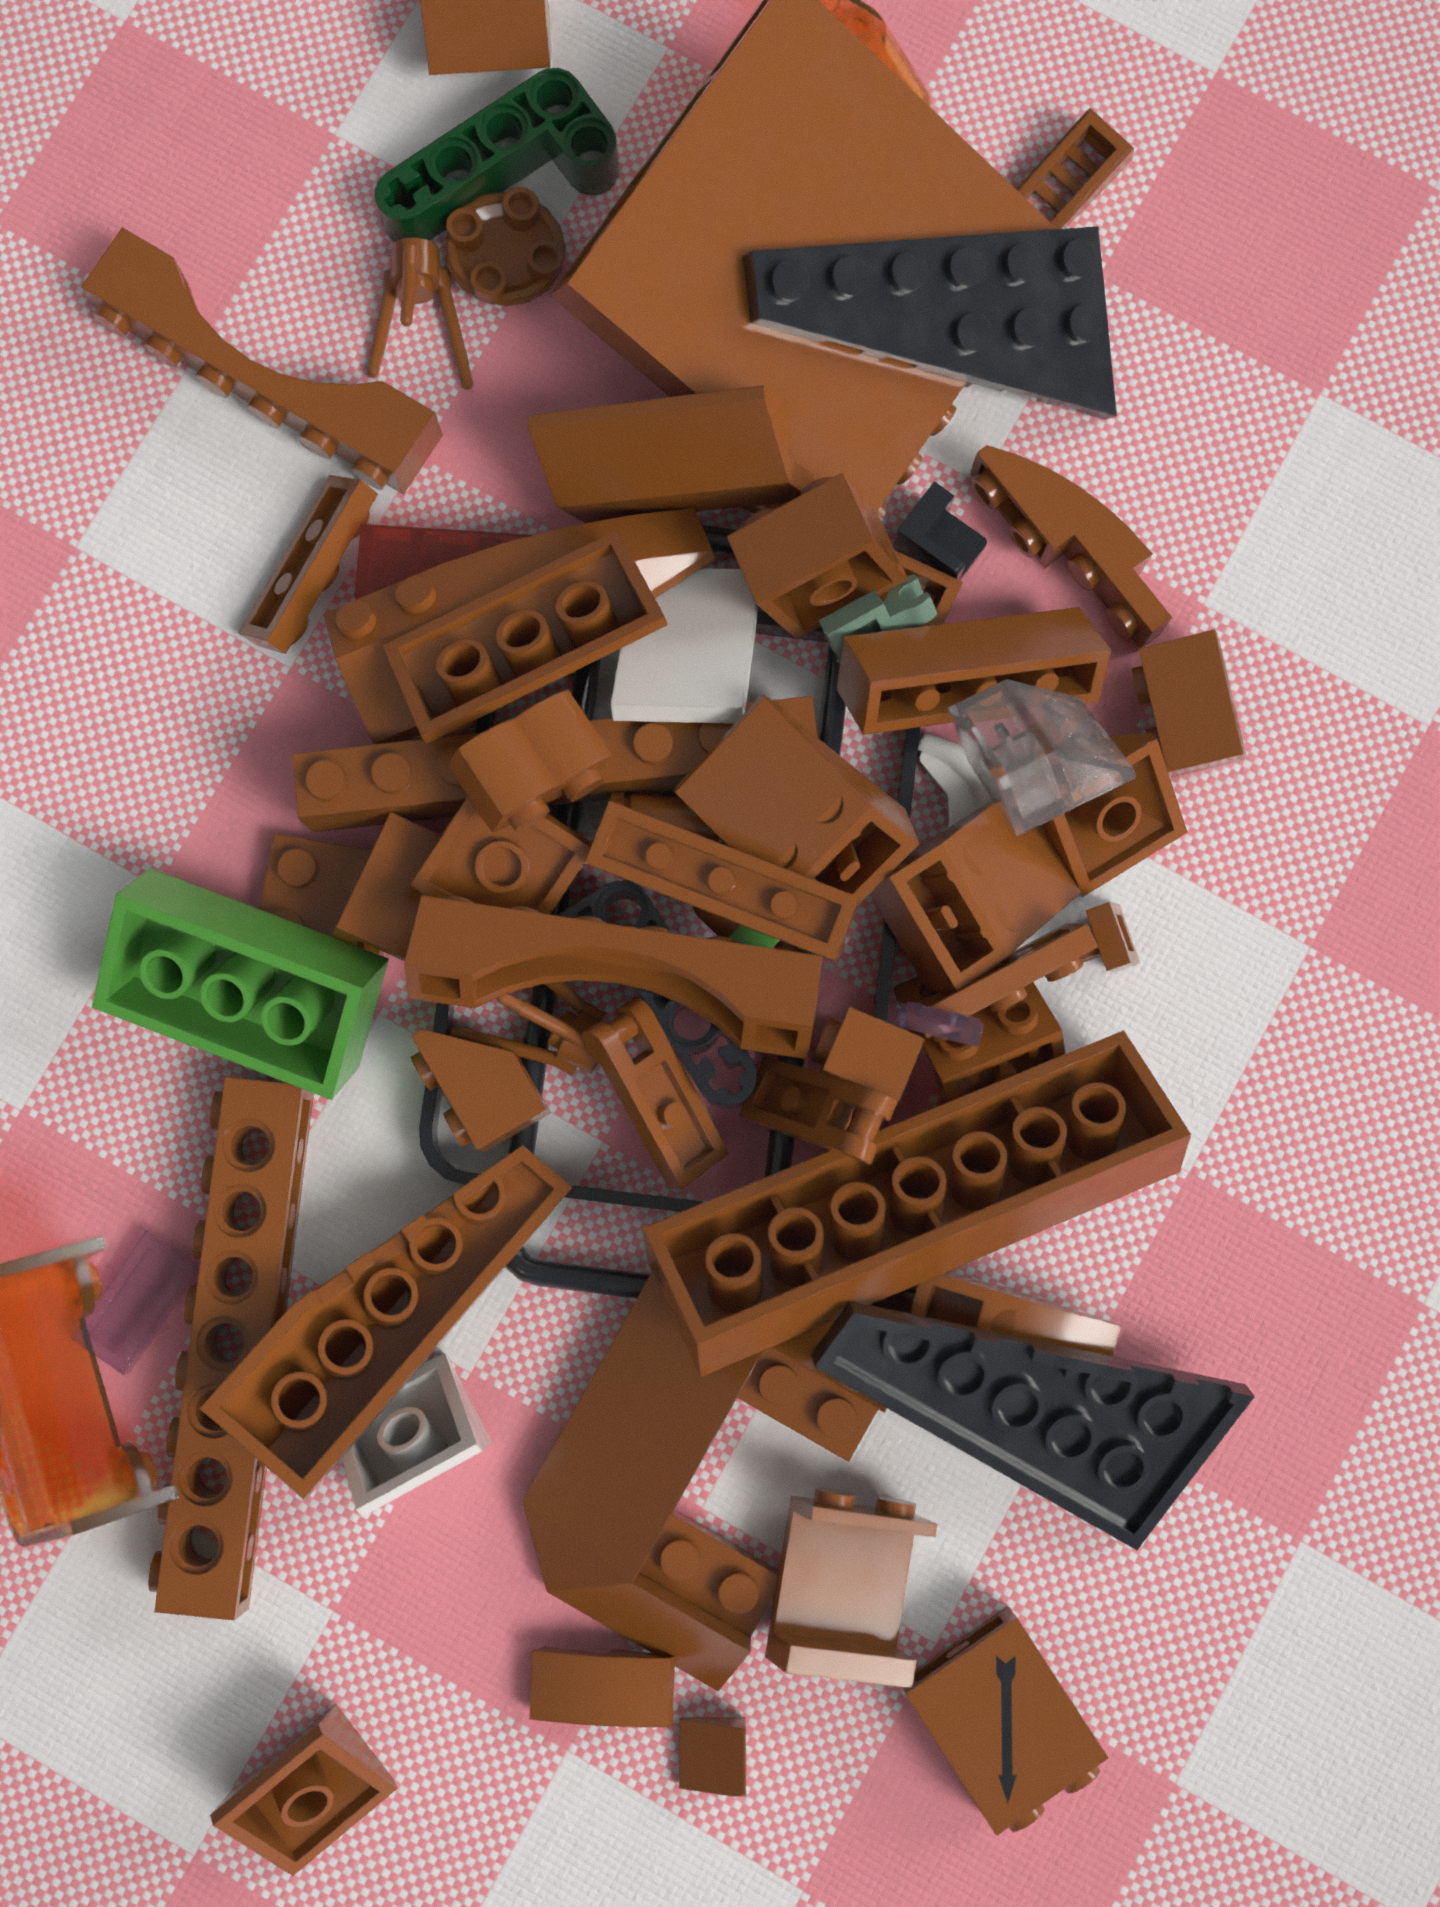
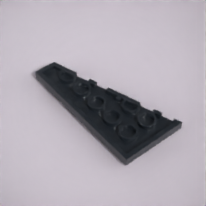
[743,226,1117,420]
[811,1301,1255,1550]

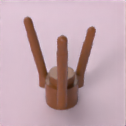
[367,237,473,390]
[451,982,606,1076]

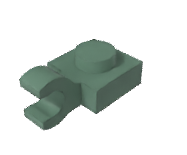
[818,574,937,666]

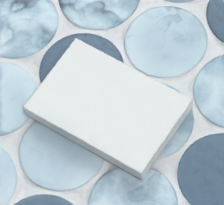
[611,568,758,724]

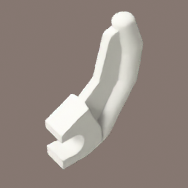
[918,733,998,829]

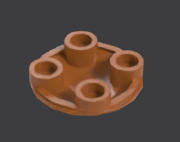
[444,186,566,307]

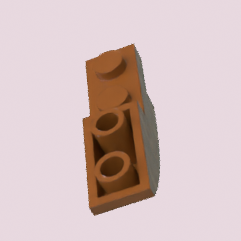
[970,445,1173,648]
[871,1271,1122,1356]

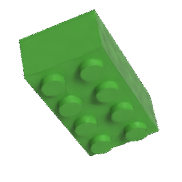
[92,868,389,1100]

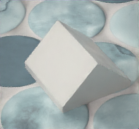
[342,1353,492,1517]

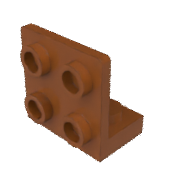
[894,976,1066,1105]

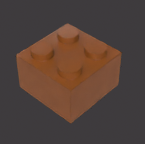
[727,472,908,639]

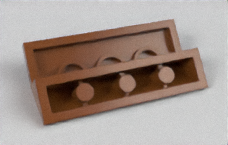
[528,385,814,523]

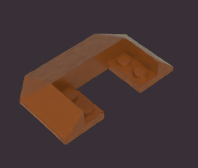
[522,1272,887,1691]

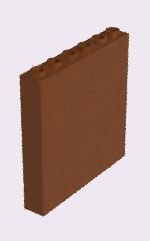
[550,0,1057,521]

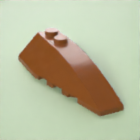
[323,508,716,745]
[200,1145,572,1501]

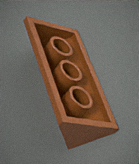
[382,530,668,744]

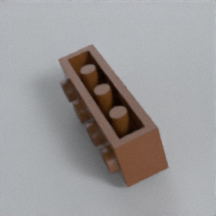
[837,607,1111,735]

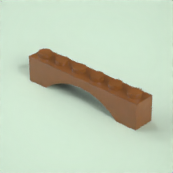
[81,227,443,495]
[404,895,823,1059]

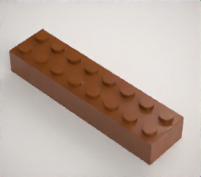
[643,1030,1191,1377]

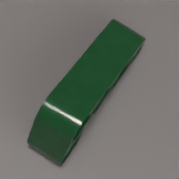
[375,68,619,243]

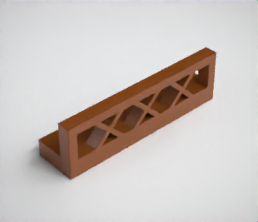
[585,801,860,963]

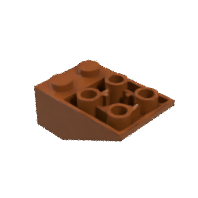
[674,694,920,905]
[870,784,1081,993]

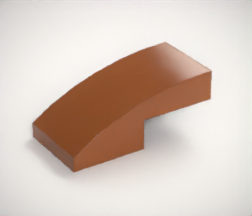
[529,1646,675,1727]

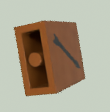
[903,1606,1109,1836]

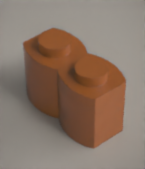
[448,690,612,833]

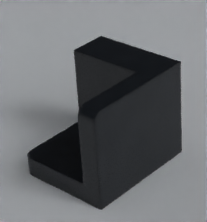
[893,481,987,581]

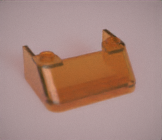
[0,1236,179,1547]

